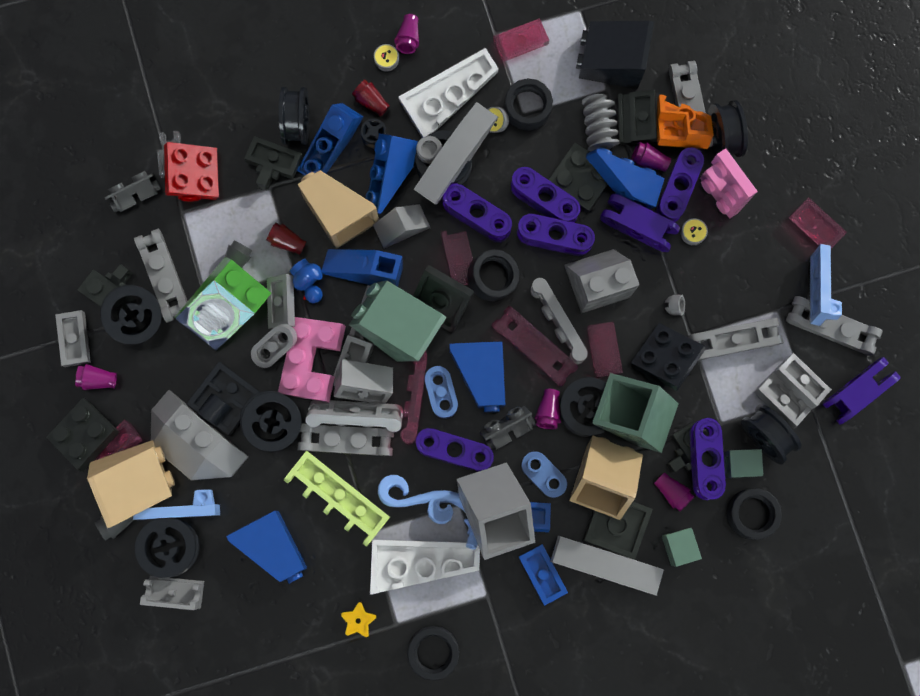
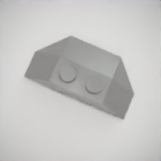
[151,390,249,480]

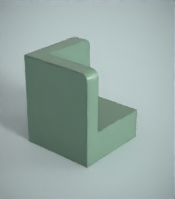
[723,449,763,479]
[662,528,702,567]

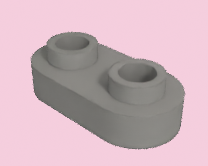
[251,324,297,368]

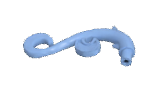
[378,475,477,549]

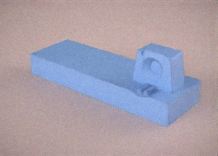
[810,244,842,326]
[133,490,220,520]

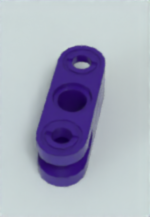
[655,147,704,223]
[511,167,580,223]
[443,184,512,242]
[600,194,680,252]
[517,214,595,256]
[823,357,901,425]
[689,418,726,500]
[416,428,494,472]

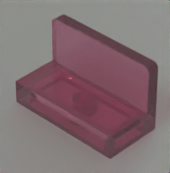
[441,231,473,285]

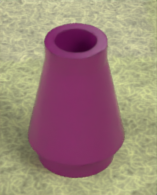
[394,14,419,54]
[631,142,671,172]
[75,364,117,390]
[535,389,561,430]
[654,473,695,512]

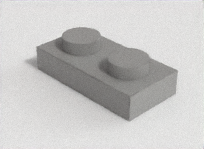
[267,274,295,330]
[55,310,91,367]

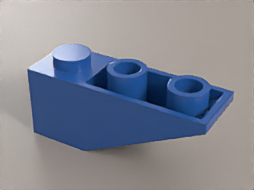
[297,103,363,176]
[365,133,418,214]
[586,148,665,209]
[322,249,403,287]

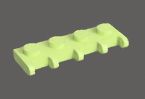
[284,451,390,547]

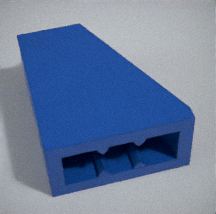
[449,342,505,413]
[226,511,307,584]

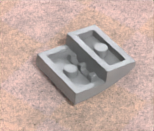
[754,353,832,429]

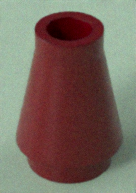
[352,80,390,117]
[266,222,307,255]

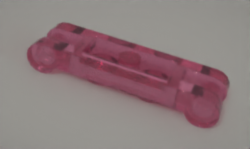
[491,306,579,387]
[401,351,427,445]

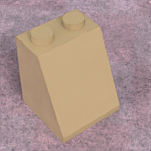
[298,171,379,249]
[569,436,643,520]
[87,440,175,528]

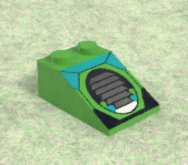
[174,257,271,350]

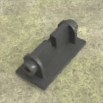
[105,171,161,212]
[479,406,536,450]

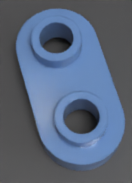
[425,366,458,419]
[521,452,567,498]

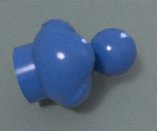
[289,258,323,303]

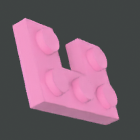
[700,148,758,219]
[278,317,346,403]

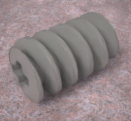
[582,94,619,151]

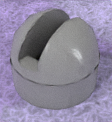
[665,295,685,316]

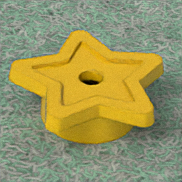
[341,602,376,637]

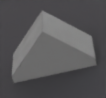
[373,204,430,248]

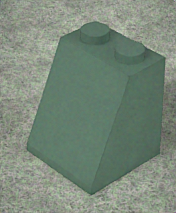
[349,281,446,362]
[593,373,679,453]

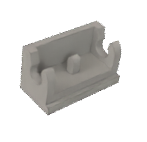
[334,359,393,404]
[140,576,204,610]

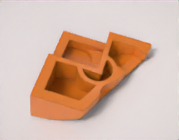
[657,95,714,149]

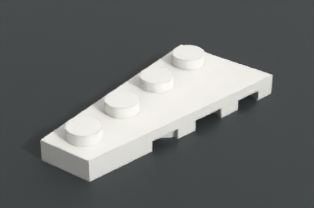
[399,48,498,138]
[370,540,480,595]

